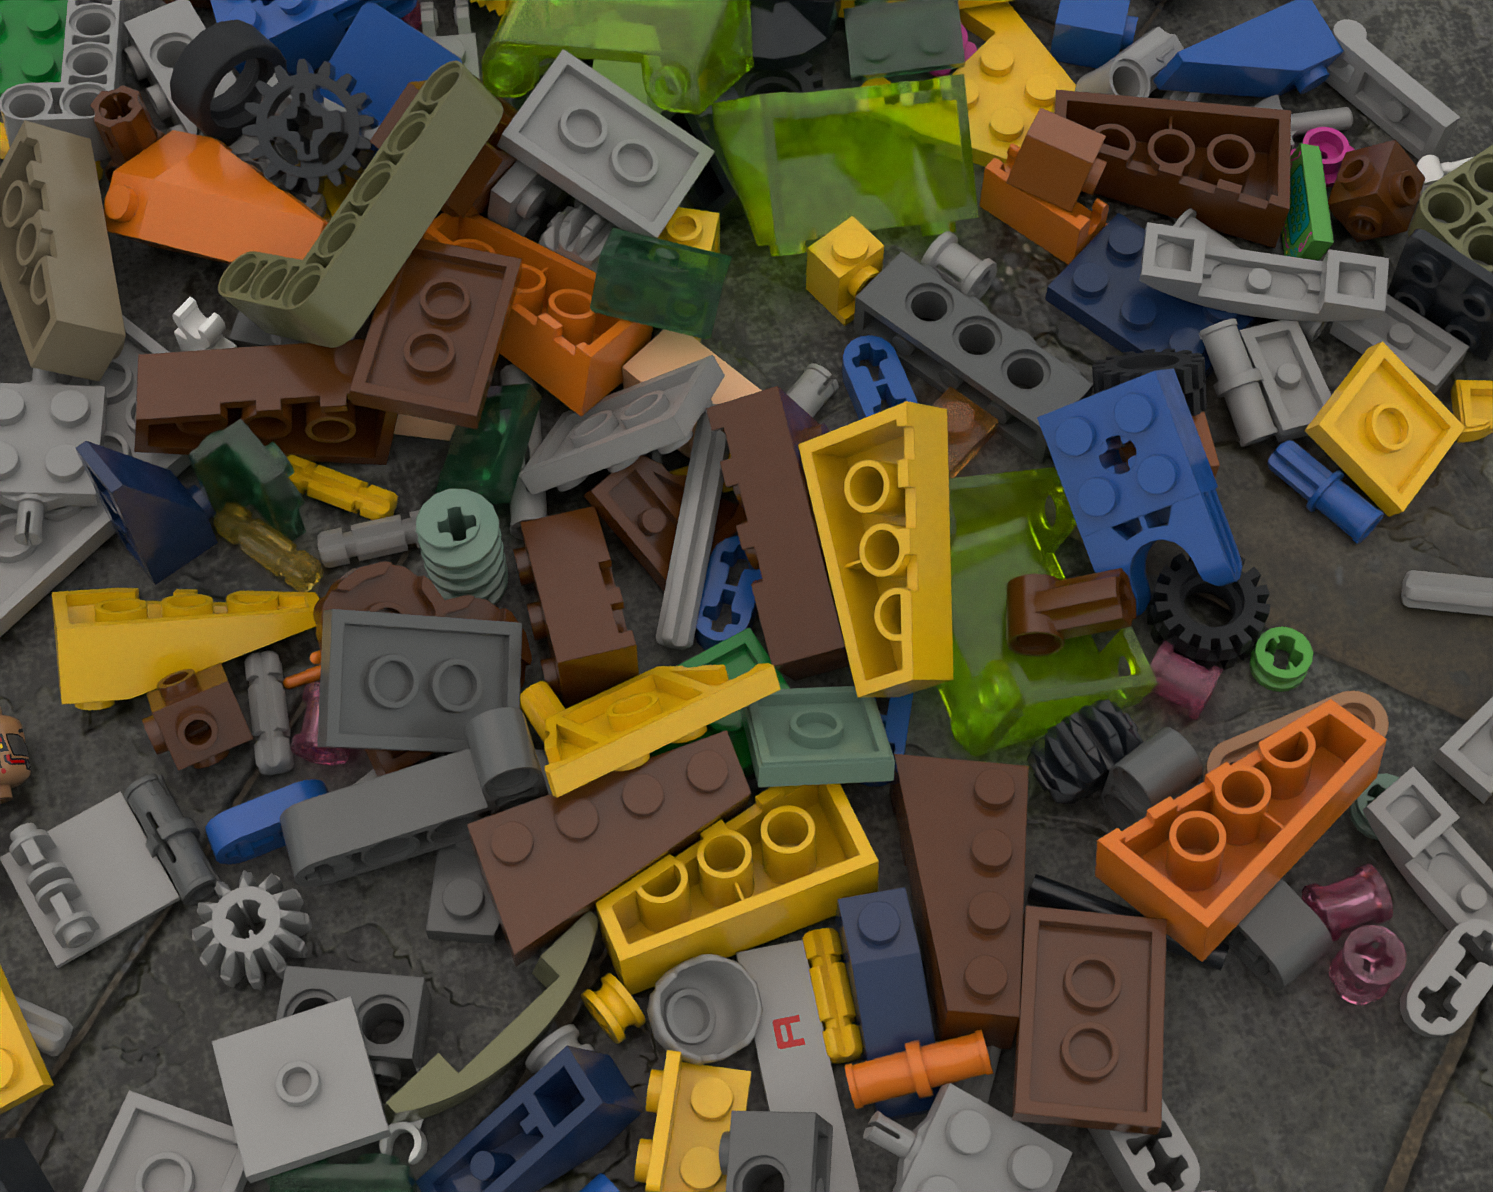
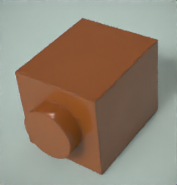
[1006,107,1107,212]

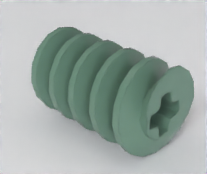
[416,488,508,605]

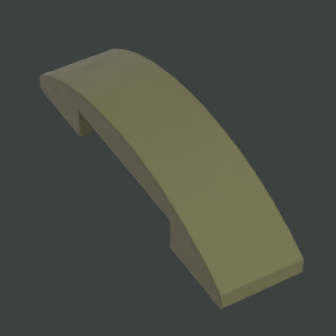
[384,910,599,1125]

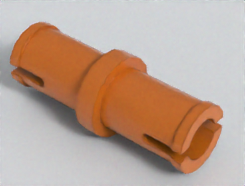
[845,1029,994,1109]

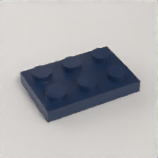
[1045,213,1259,378]

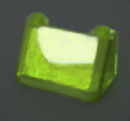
[482,0,754,114]
[711,74,979,256]

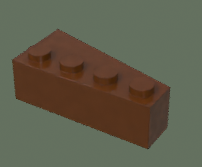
[134,339,398,465]

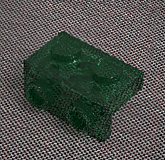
[843,0,965,81]
[189,419,306,546]

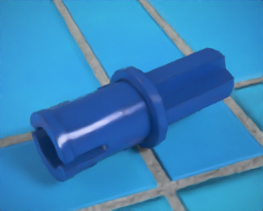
[1267,440,1384,544]

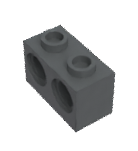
[276,966,432,1086]

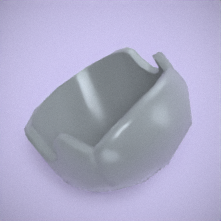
[647,954,763,1066]

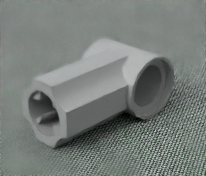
[1075,27,1184,98]

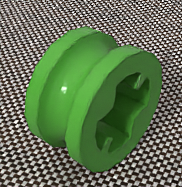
[1249,626,1313,692]

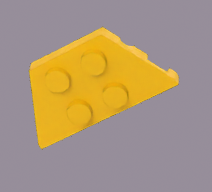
[545,663,781,798]

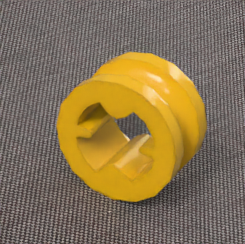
[581,973,646,1044]

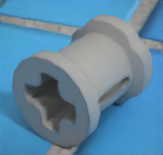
[921,231,997,300]

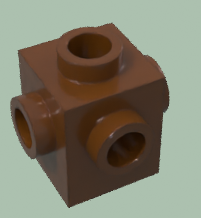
[1328,140,1426,242]
[142,663,253,771]

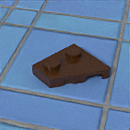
[583,455,747,591]

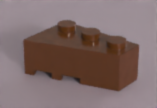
[513,506,639,709]

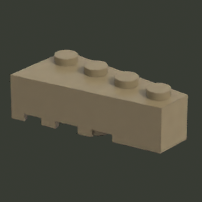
[0,120,126,382]

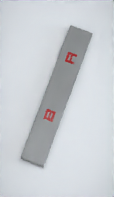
[736,940,860,1192]

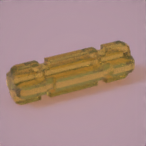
[213,502,324,593]

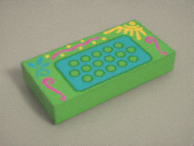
[1281,143,1334,261]

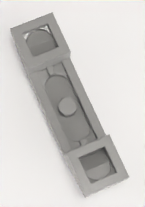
[1139,222,1389,322]
[1363,766,1493,965]

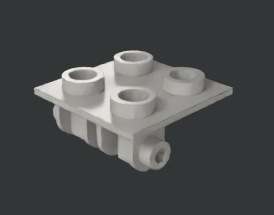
[0,791,181,968]

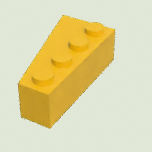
[798,401,954,698]

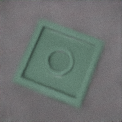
[740,686,895,787]

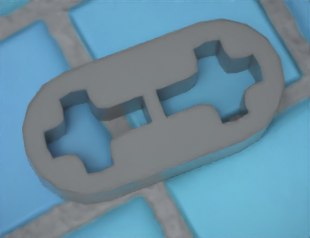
[1400,919,1493,1038]

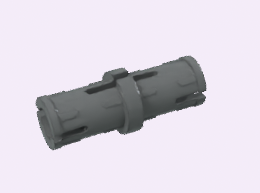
[124,773,222,905]

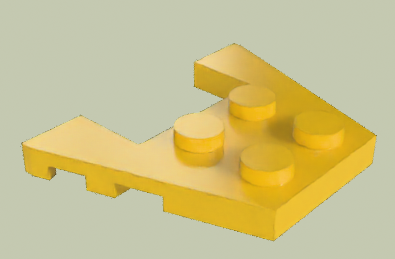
[842,1,1076,167]

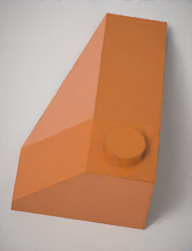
[104,130,329,264]

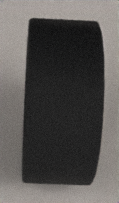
[170,19,287,140]

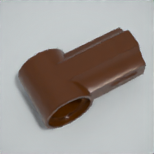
[90,85,165,183]
[1006,568,1136,656]

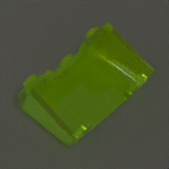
[935,467,1158,756]

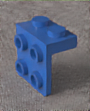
[320,2,463,156]

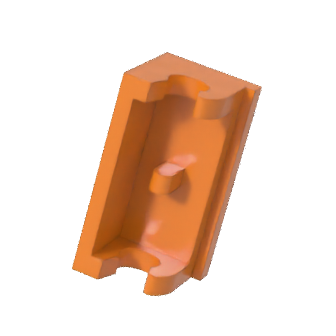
[979,143,1109,265]

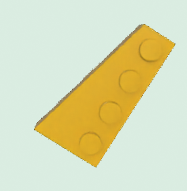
[595,784,879,995]

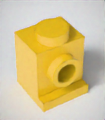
[806,216,885,326]

